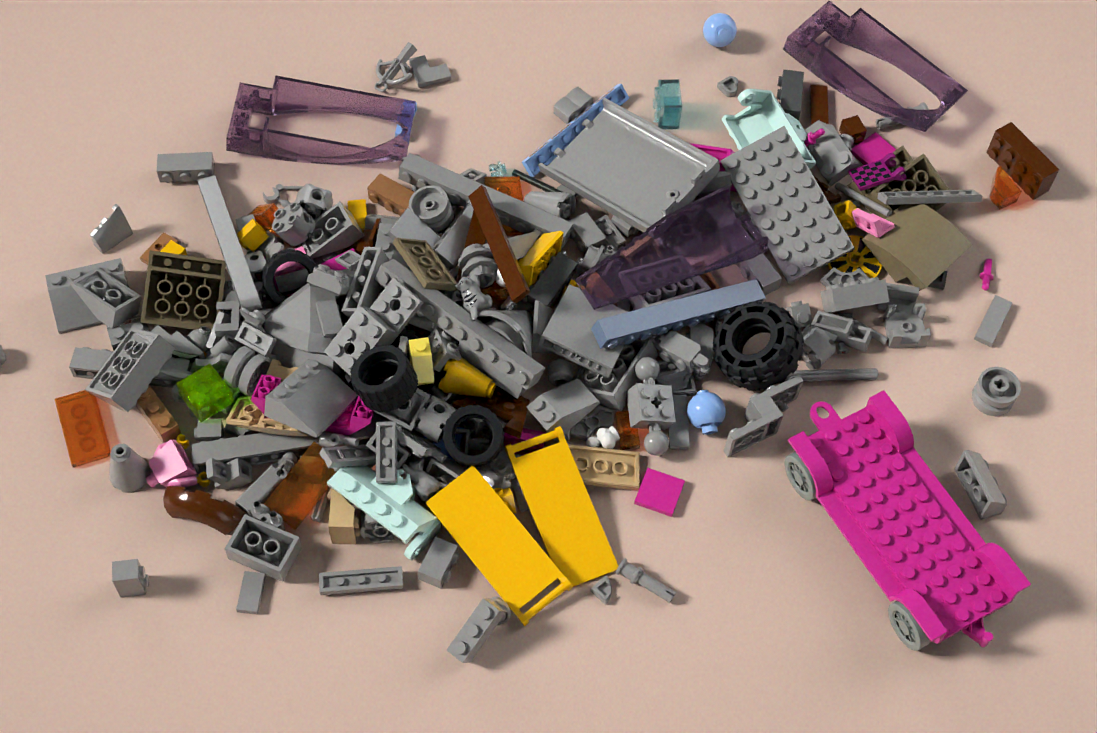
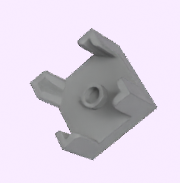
[215,301,244,341]
[883,303,931,348]

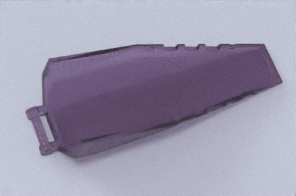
[575,185,768,310]

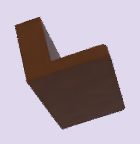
[356,218,381,255]

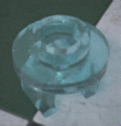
[489,161,507,179]

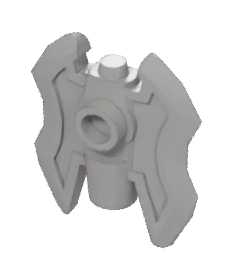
[467,444,521,489]

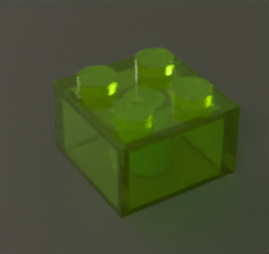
[176,363,234,423]

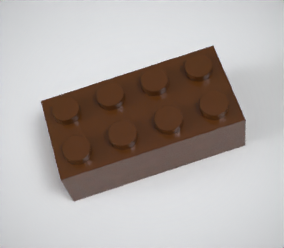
[986,122,1059,200]

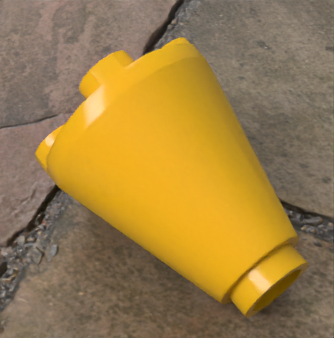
[438,357,496,398]

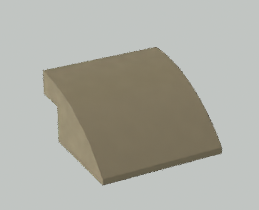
[847,146,949,219]
[862,204,972,291]
[140,250,226,331]

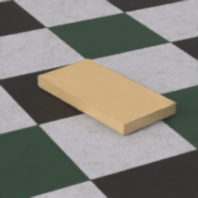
[568,444,640,491]

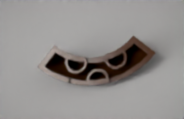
[163,486,246,535]

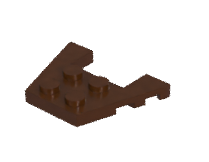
[452,386,530,439]

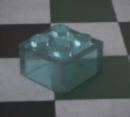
[653,79,682,129]

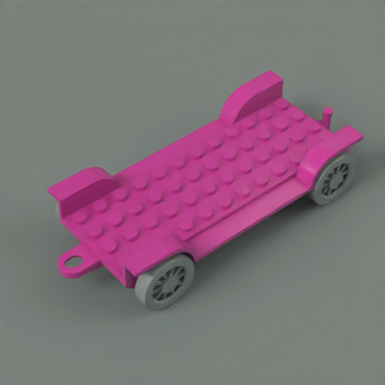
[784,390,1031,651]

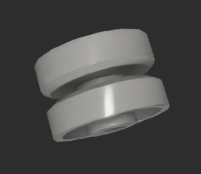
[409,185,454,233]
[223,346,271,396]
[972,367,1021,417]

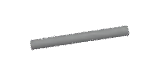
[835,182,892,217]

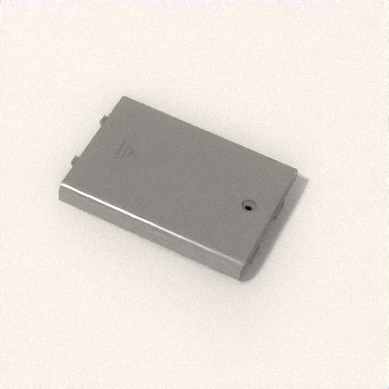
[538,98,720,239]

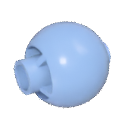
[703,13,737,47]
[687,390,726,435]

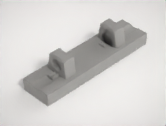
[319,444,376,472]

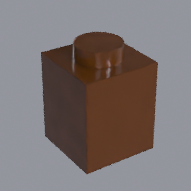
[839,115,867,145]

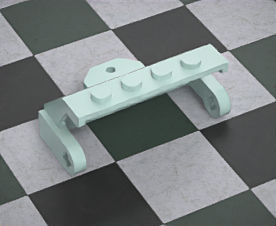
[721,89,816,169]

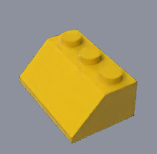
[518,231,564,287]

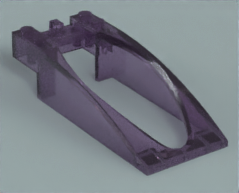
[783,1,968,132]
[226,75,416,165]

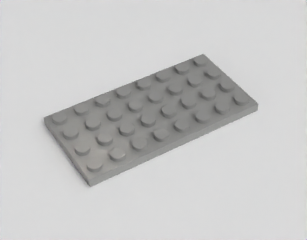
[720,126,855,284]

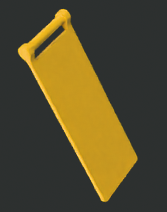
[504,426,618,587]
[426,466,573,626]

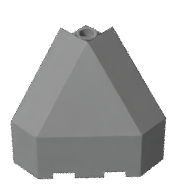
[264,283,339,353]

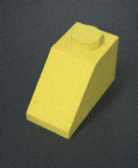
[408,337,434,386]

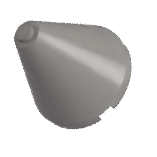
[477,310,534,357]

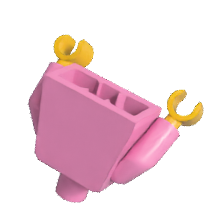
[146,434,210,487]

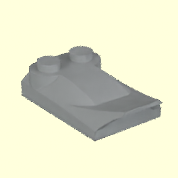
[805,120,860,186]
[307,264,355,294]

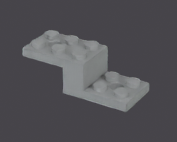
[324,277,424,375]
[724,375,803,457]

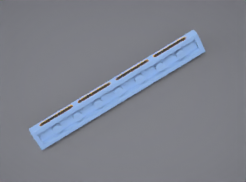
[522,84,629,177]

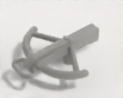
[374,42,417,92]

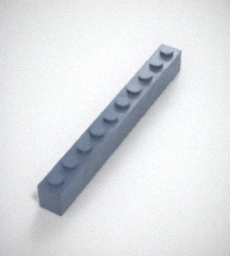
[591,279,766,349]

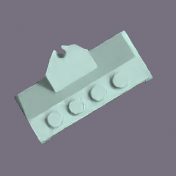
[327,465,441,561]

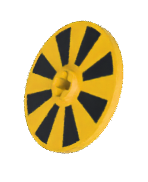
[828,235,882,278]

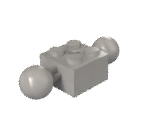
[626,357,676,456]

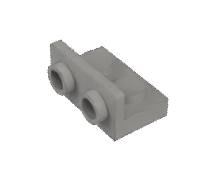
[428,327,461,371]

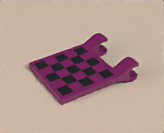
[848,153,906,191]

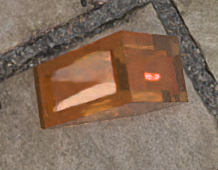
[989,166,1022,210]
[247,203,278,233]

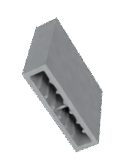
[539,284,629,378]

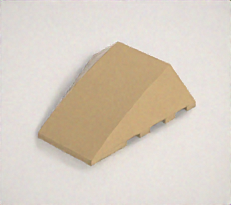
[226,396,308,436]

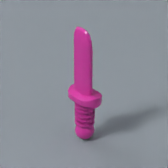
[804,128,825,146]
[980,258,994,291]

